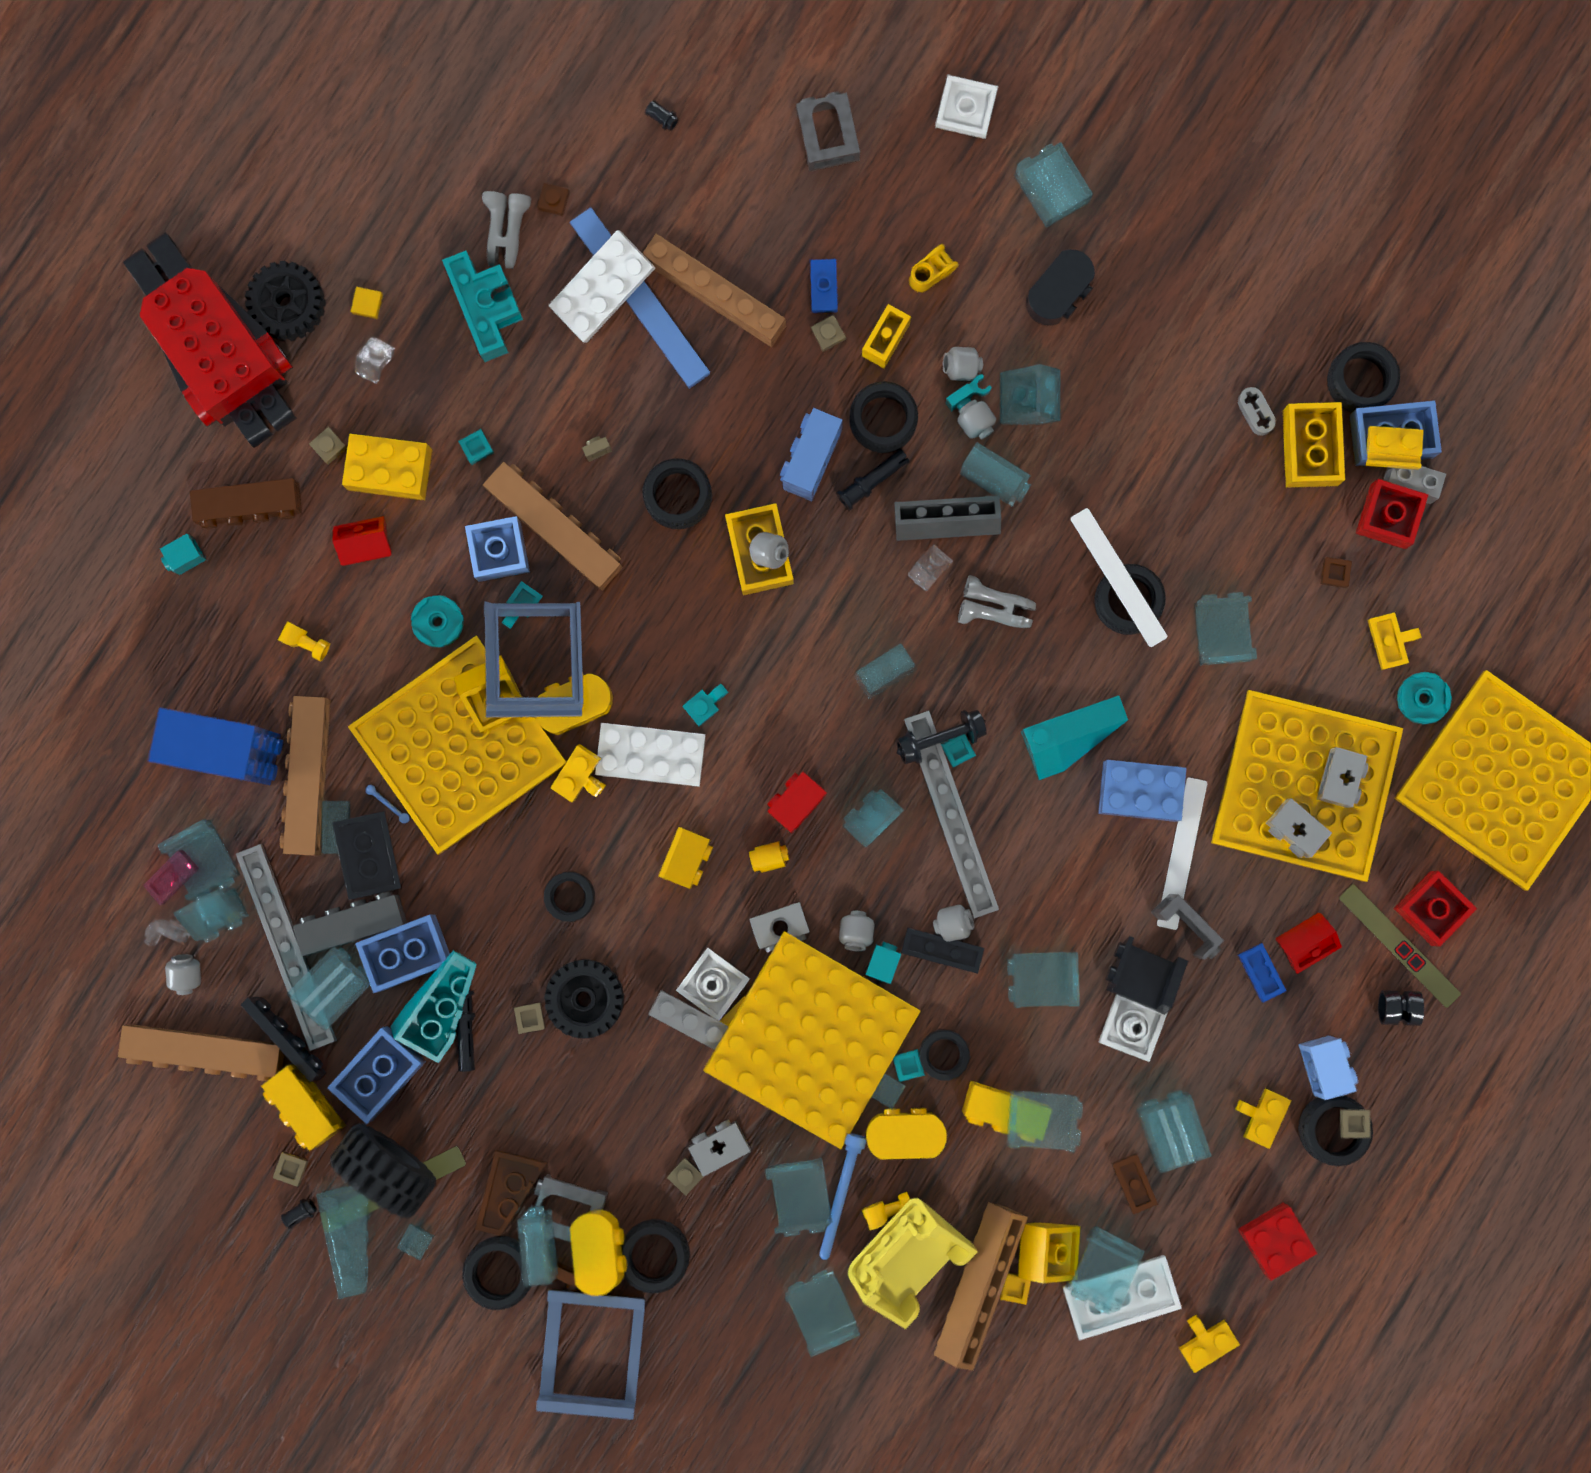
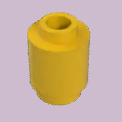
[749,841,790,873]

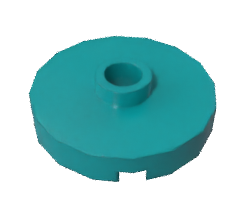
[411,595,464,648]
[1397,672,1452,725]

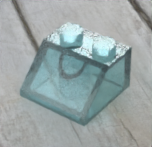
[1000,364,1061,425]
[843,789,904,849]
[174,888,249,943]

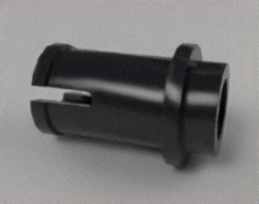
[645,100,679,131]
[281,1198,317,1230]

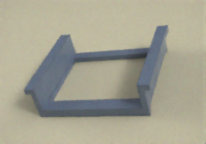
[484,602,583,718]
[536,1290,646,1420]

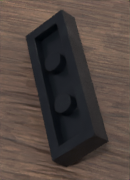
[901,927,985,974]

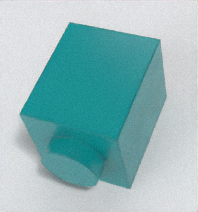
[160,534,207,575]
[865,942,901,984]

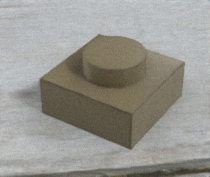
[811,315,846,352]
[309,427,347,465]
[582,437,612,462]
[514,1002,546,1034]
[1340,1109,1370,1138]
[273,1152,309,1187]
[667,1157,703,1196]

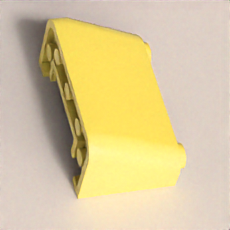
[848,1198,978,1329]

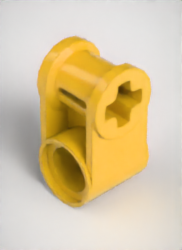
[909,244,959,292]

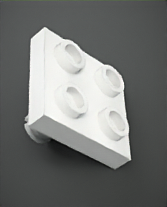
[676,948,750,1021]
[1098,994,1168,1062]

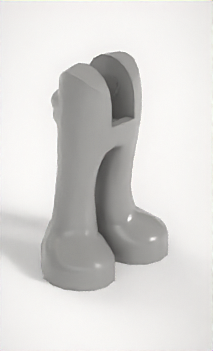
[482,191,531,268]
[958,575,1036,628]

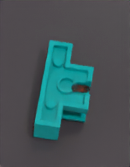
[442,251,523,362]

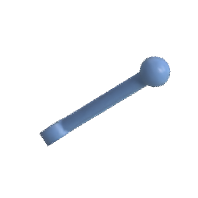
[365,785,410,823]

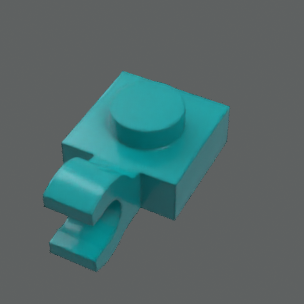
[945,374,992,412]
[502,581,543,629]
[682,684,729,727]

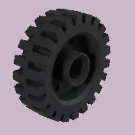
[245,261,326,341]
[544,960,624,1039]

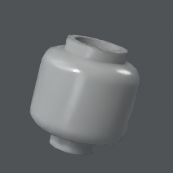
[943,347,983,381]
[958,399,996,440]
[749,532,789,569]
[933,905,974,942]
[839,911,875,951]
[165,954,201,995]

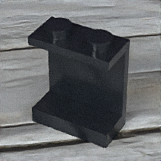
[1105,936,1188,1015]

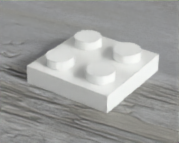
[935,75,998,139]

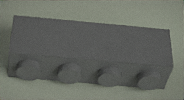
[894,496,1001,541]
[293,891,407,956]

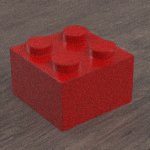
[1355,479,1429,549]
[767,772,827,834]
[1393,871,1477,947]
[1238,1202,1318,1281]

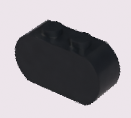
[1026,250,1095,326]

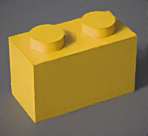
[862,304,911,369]

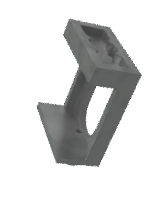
[796,92,860,171]
[1151,894,1224,960]
[526,1174,608,1242]

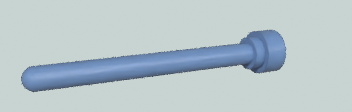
[819,1133,867,1260]

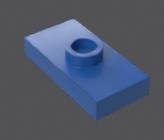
[810,259,838,313]
[1238,943,1287,1003]

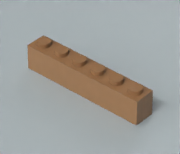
[642,234,786,347]
[483,462,622,591]
[280,696,331,856]
[118,1024,285,1081]
[934,1202,1028,1370]

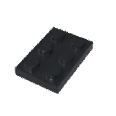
[332,811,401,900]

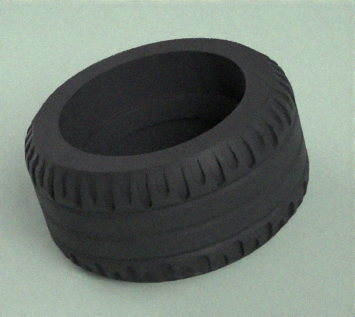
[1327,342,1400,412]
[849,381,918,453]
[643,458,712,529]
[1094,564,1166,635]
[1298,1095,1373,1166]
[621,1219,690,1293]
[462,1236,535,1310]

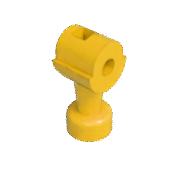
[278,621,330,662]
[862,1192,910,1230]

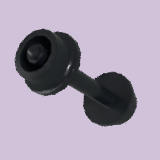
[896,710,987,764]

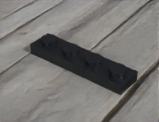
[241,997,327,1082]

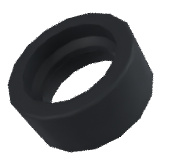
[544,872,595,922]
[919,1030,970,1081]

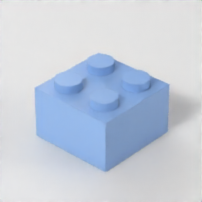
[465,516,530,582]
[1298,1036,1358,1100]

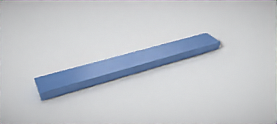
[570,207,710,389]

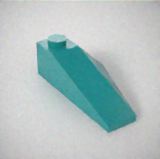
[391,950,476,1063]

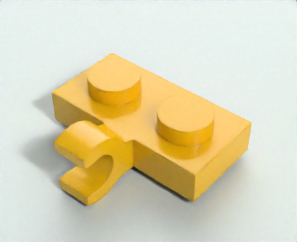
[1368,612,1422,670]
[551,744,606,802]
[1235,1088,1291,1149]
[1179,1315,1240,1373]

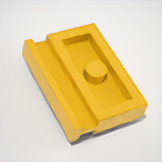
[1366,426,1423,470]

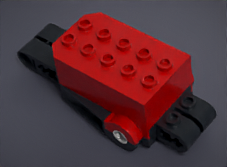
[123,232,297,448]

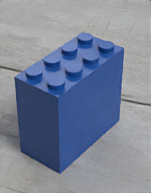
[148,708,283,785]

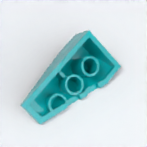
[1021,696,1128,780]

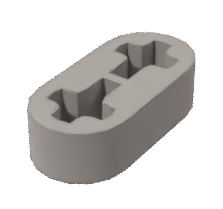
[1238,387,1276,436]

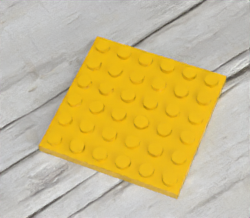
[348,636,566,855]
[1394,670,1591,891]
[1211,690,1403,882]
[703,931,920,1149]

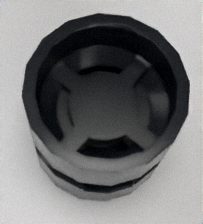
[1378,990,1424,1026]

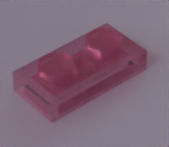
[143,849,199,905]

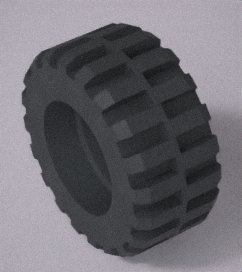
[330,1123,436,1218]

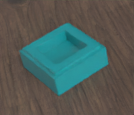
[458,429,494,465]
[941,734,976,768]
[893,1049,925,1082]

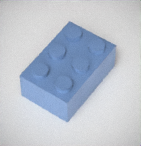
[1349,401,1442,466]
[780,408,843,501]
[1098,760,1186,822]
[355,914,450,993]
[328,1026,426,1124]

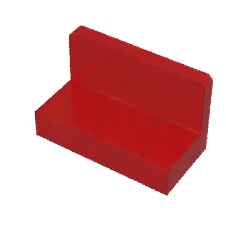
[332,516,391,566]
[1276,913,1342,974]

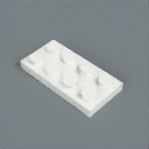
[548,230,656,343]
[595,723,706,787]
[1062,1255,1182,1340]

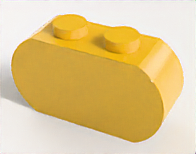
[535,672,613,735]
[866,1108,947,1159]
[570,1209,627,1296]

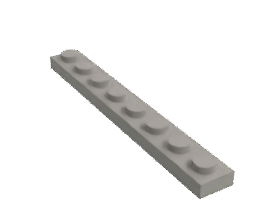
[904,711,999,918]
[236,844,337,1051]

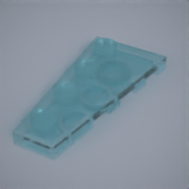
[316,1185,369,1299]

